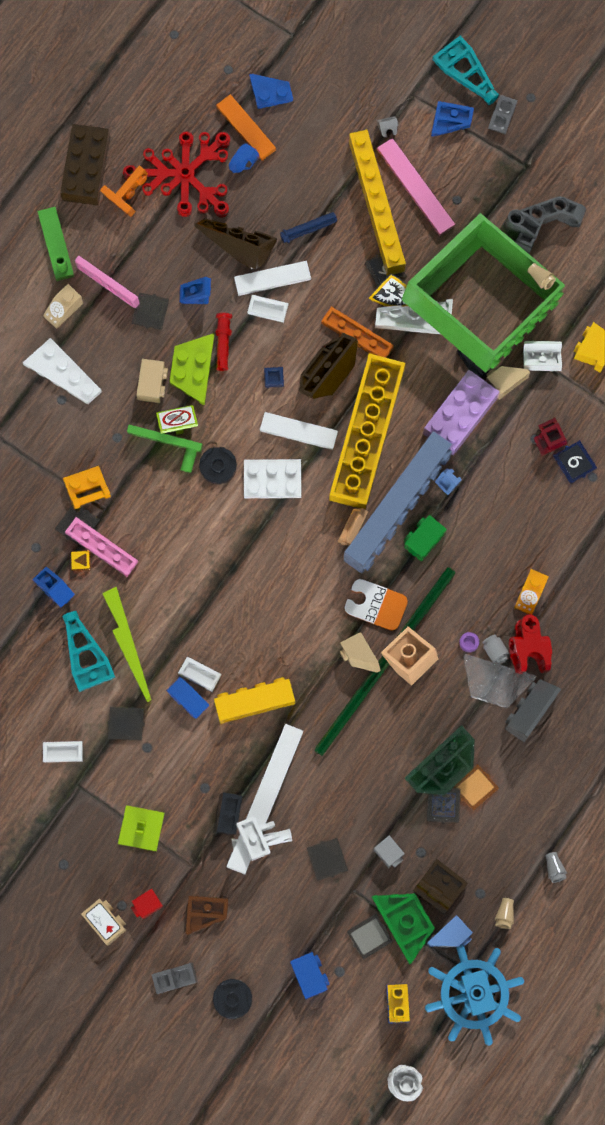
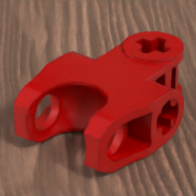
[508,614,552,674]

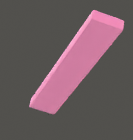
[377,138,455,236]

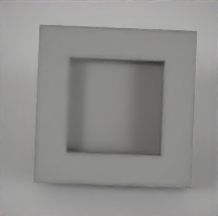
[376,117,398,137]

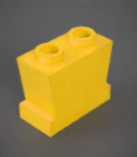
[573,322,605,373]

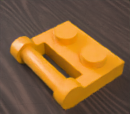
[63,466,111,509]

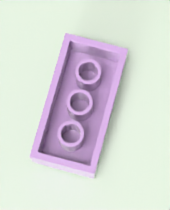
[423,370,500,456]

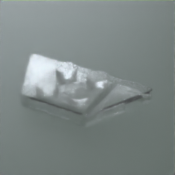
[463,654,536,708]

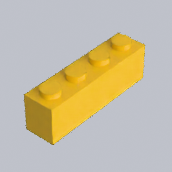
[214,677,295,724]

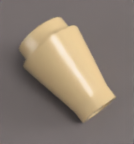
[527,263,556,290]
[494,898,514,929]

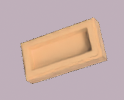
[338,509,368,545]

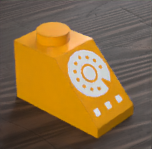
[514,569,549,615]

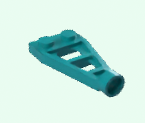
[432,35,499,105]
[62,611,115,692]

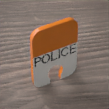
[345,579,408,631]

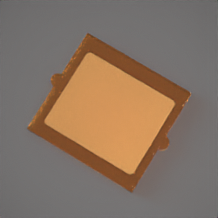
[452,764,499,811]

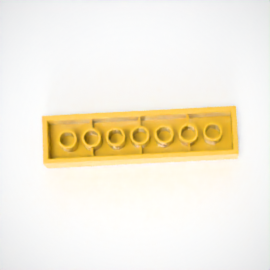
[329,353,406,510]

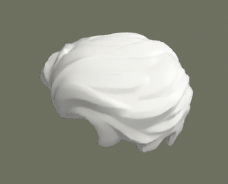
[387,1065,423,1101]

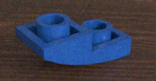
[166,677,209,719]

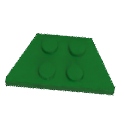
[371,893,435,964]

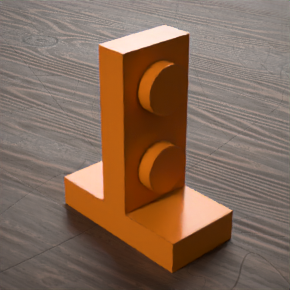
[100,165,148,217]

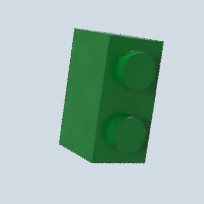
[404,515,447,562]

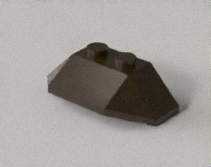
[299,333,358,399]

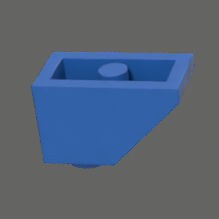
[32,567,75,607]

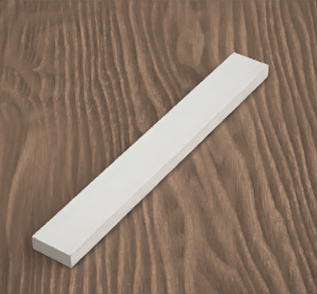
[227,724,303,874]

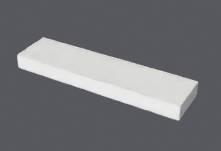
[234,261,311,296]
[260,412,338,450]

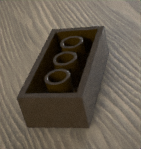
[60,124,110,206]

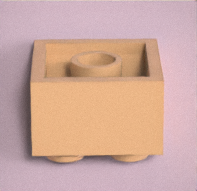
[381,627,438,685]

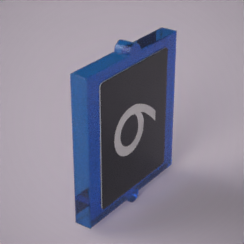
[553,440,597,484]

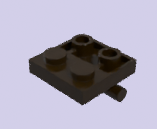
[413,859,468,915]

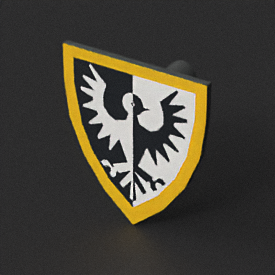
[368,274,408,307]

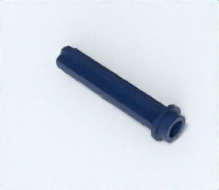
[280,212,337,243]

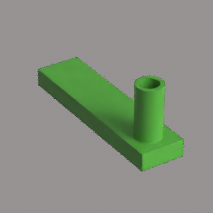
[37,207,74,281]
[127,425,203,473]

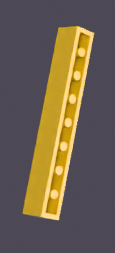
[349,130,406,276]

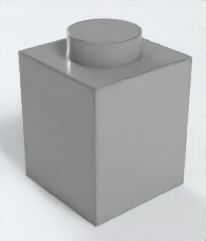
[374,835,404,868]

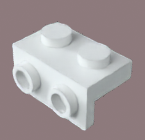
[523,341,562,371]

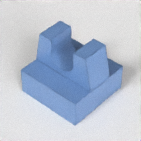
[435,468,462,495]

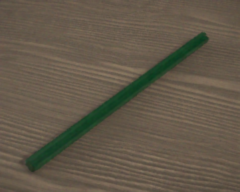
[314,567,455,756]

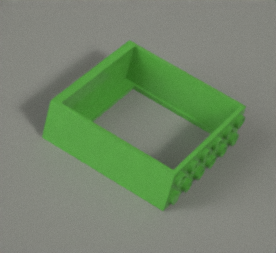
[401,213,565,373]

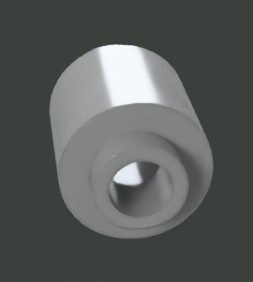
[482,634,509,664]

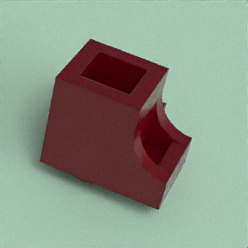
[534,418,568,456]

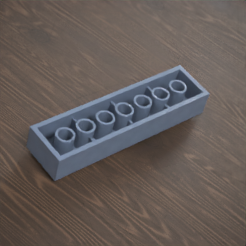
[343,431,452,573]

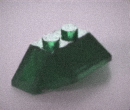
[404,725,475,795]

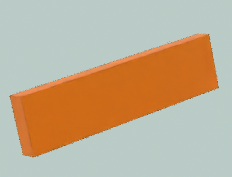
[216,94,276,161]
[321,306,394,358]

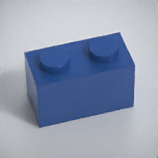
[290,952,330,1000]

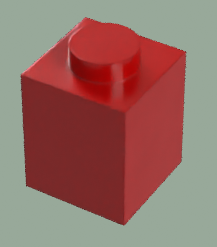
[131,889,163,919]

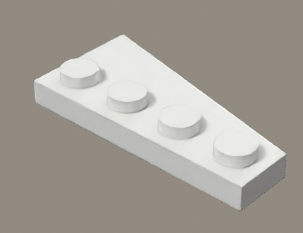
[375,299,453,334]

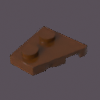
[186,895,229,935]

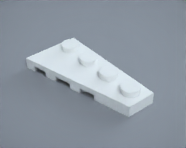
[23,338,102,404]

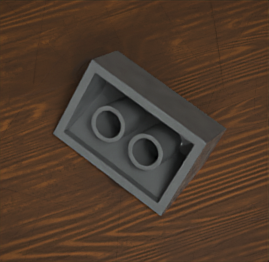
[505,679,561,742]

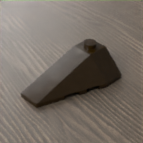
[195,218,277,269]

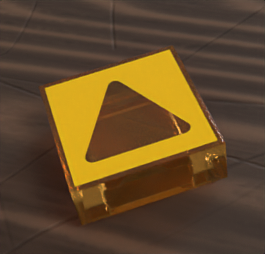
[71,550,91,571]

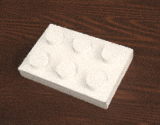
[244,459,301,498]

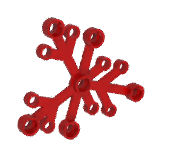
[123,131,230,218]

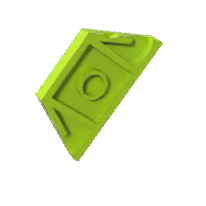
[170,334,214,405]

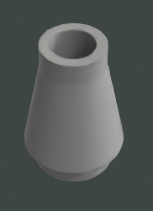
[545,852,567,883]

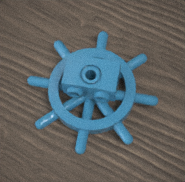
[425,944,524,1046]

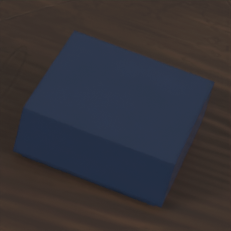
[264,367,284,388]

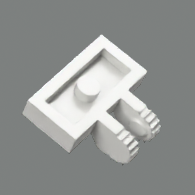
[236,816,280,861]

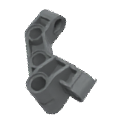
[500,196,586,254]

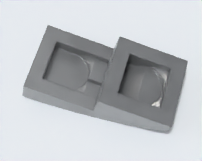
[488,95,517,134]
[152,963,198,994]

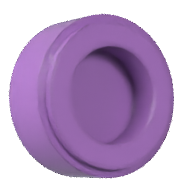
[459,632,479,652]

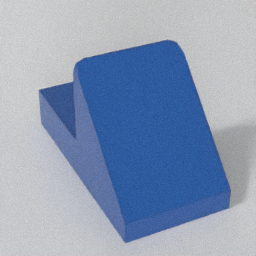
[180,277,211,304]

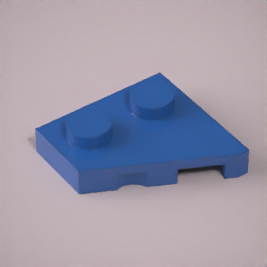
[249,74,293,109]
[431,101,474,137]

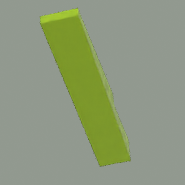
[102,587,151,702]

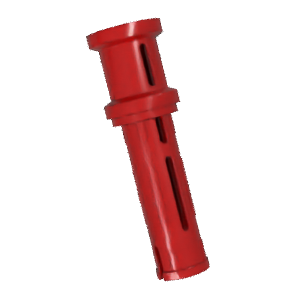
[215,313,232,371]

